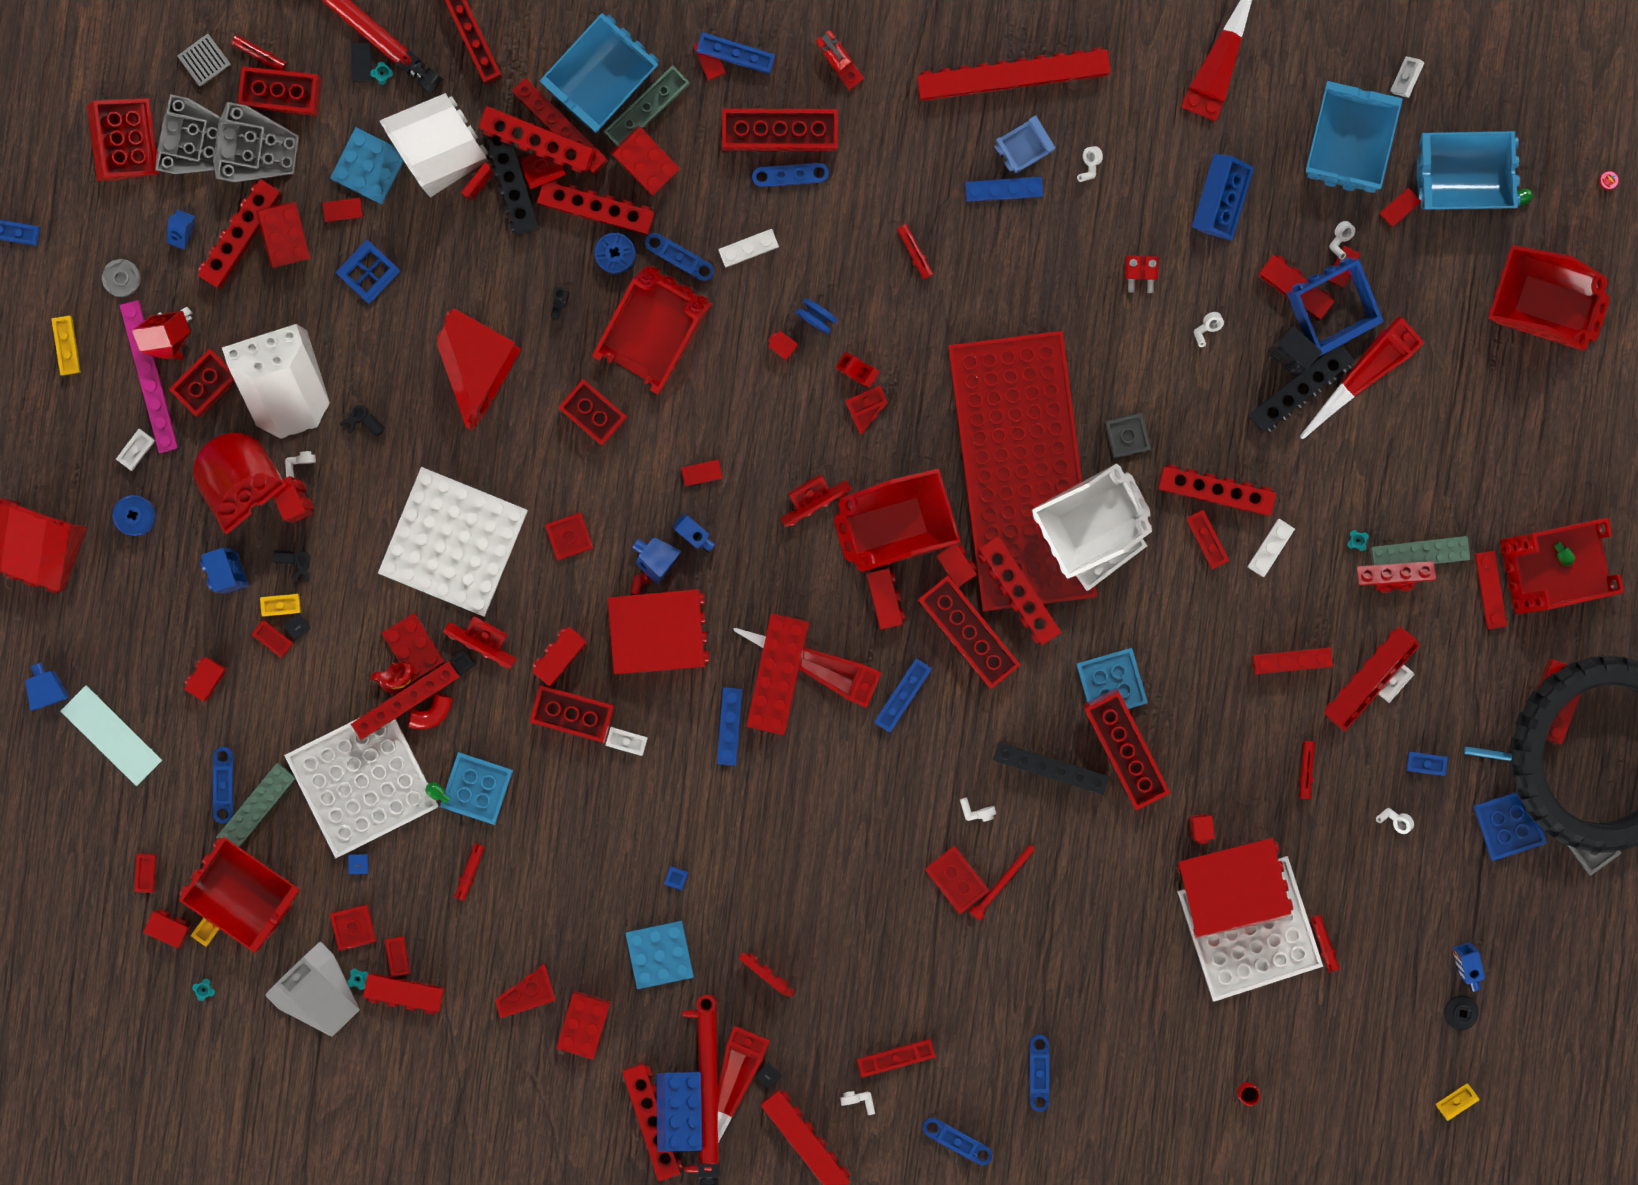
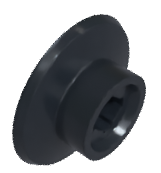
[1444,996,1479,1030]

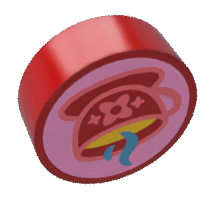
[1598,171,1619,191]

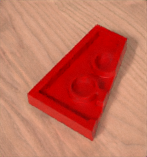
[495,964,556,1019]

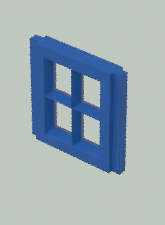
[336,240,400,304]

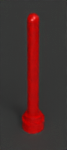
[968,845,1035,921]

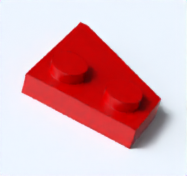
[845,385,888,434]

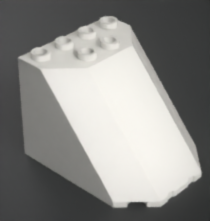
[380,93,488,197]
[222,324,330,439]
[1032,464,1152,579]

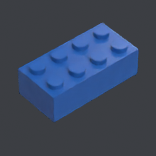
[200,547,249,593]
[656,1072,702,1151]

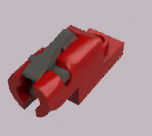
[815,30,864,91]

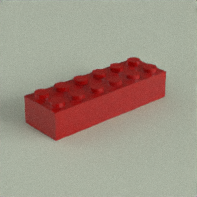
[722,109,838,151]
[918,575,1021,689]
[746,613,811,735]
[1082,688,1170,811]

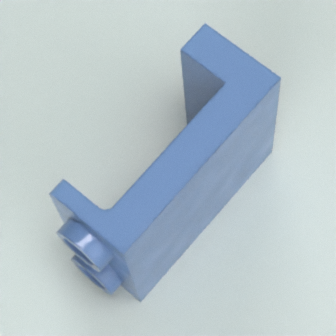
[994,115,1055,174]

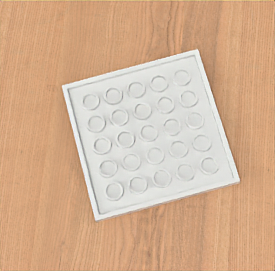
[378,467,528,617]
[284,718,440,859]
[1177,856,1323,1002]

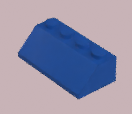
[1192,154,1254,241]

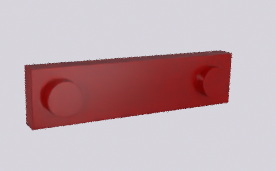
[1475,551,1507,629]
[857,1038,936,1078]

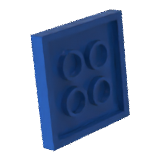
[1473,792,1547,861]

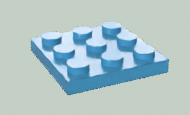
[330,127,404,205]
[1076,648,1148,709]
[440,752,513,825]
[626,920,694,989]

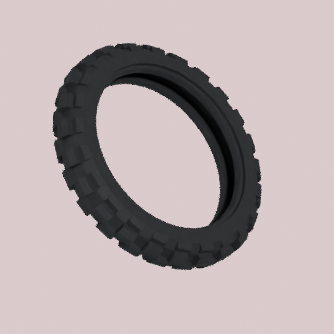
[1510,656,1638,853]

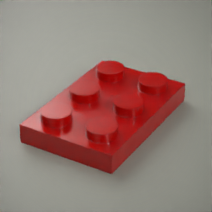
[382,613,445,682]

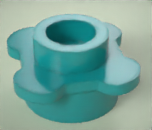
[370,62,393,85]
[1347,530,1369,551]
[347,968,368,990]
[192,979,215,1001]

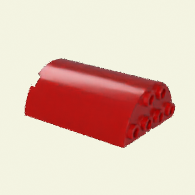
[193,433,286,535]
[179,836,300,953]

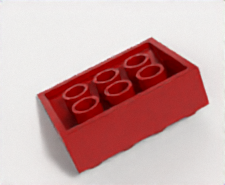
[87,98,159,181]

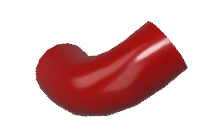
[407,694,453,729]

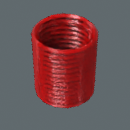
[1237,1082,1261,1106]

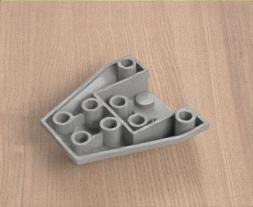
[155,94,221,174]
[213,102,299,182]
[265,941,360,1037]

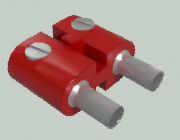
[1125,255,1159,293]

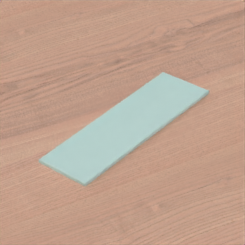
[61,685,162,786]

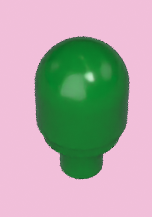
[1517,189,1533,206]
[1553,541,1575,566]
[425,782,450,804]

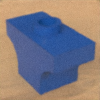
[167,209,195,250]

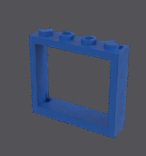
[1286,257,1384,356]

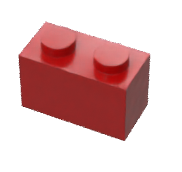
[936,544,977,587]
[184,657,227,702]
[1189,814,1215,844]
[143,909,191,948]

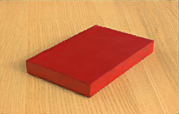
[924,845,990,914]

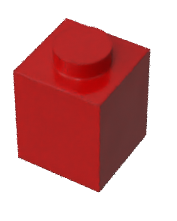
[768,331,798,361]

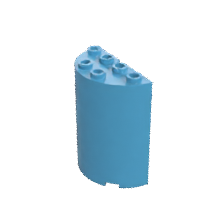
[539,13,659,133]
[1306,81,1403,193]
[1417,131,1520,210]

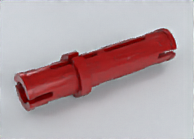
[231,34,287,71]
[896,224,934,280]
[1298,741,1316,799]
[454,843,485,901]
[1309,914,1340,973]

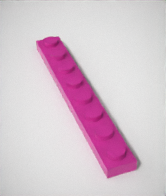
[120,300,179,453]

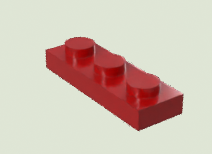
[1186,510,1230,570]

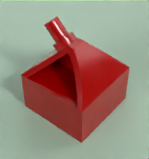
[132,311,190,361]

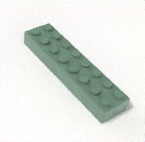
[604,65,690,146]
[1370,536,1470,565]
[216,763,296,847]

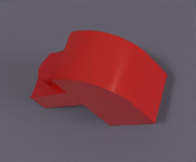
[835,352,879,388]

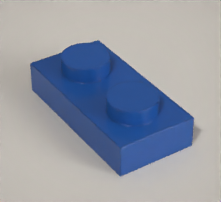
[1406,752,1448,776]

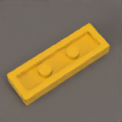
[51,316,81,376]

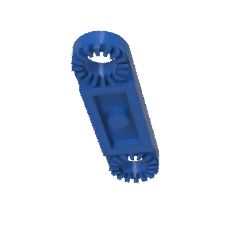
[752,163,829,187]
[645,233,714,281]
[213,747,234,824]
[1030,1034,1050,1112]
[923,1117,992,1165]

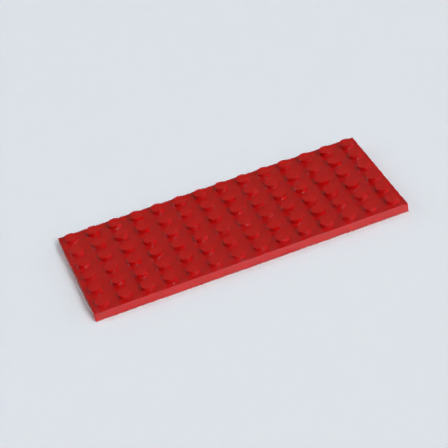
[948,331,1097,612]

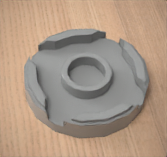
[102,259,141,298]

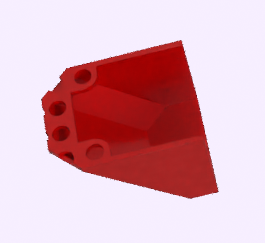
[1488,245,1610,351]
[436,308,522,431]
[833,469,961,572]
[0,498,88,594]

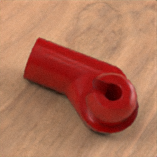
[630,572,653,595]

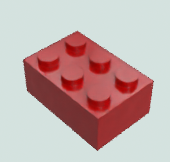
[610,126,680,196]
[255,201,310,268]
[169,349,236,418]
[558,379,628,446]
[273,476,315,523]
[532,627,589,686]
[556,991,611,1060]

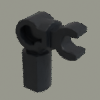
[550,287,570,320]
[340,405,386,437]
[273,550,311,582]

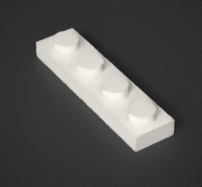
[1076,539,1147,591]

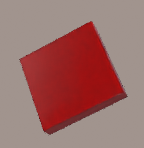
[519,145,566,189]
[461,163,494,202]
[545,512,594,561]
[330,904,377,951]

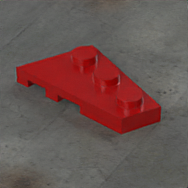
[738,953,796,997]

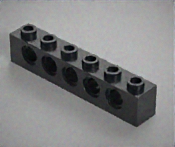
[481,121,540,237]
[1248,345,1355,433]
[992,742,1109,795]

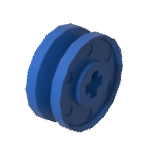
[595,233,636,274]
[795,298,838,334]
[112,495,156,536]

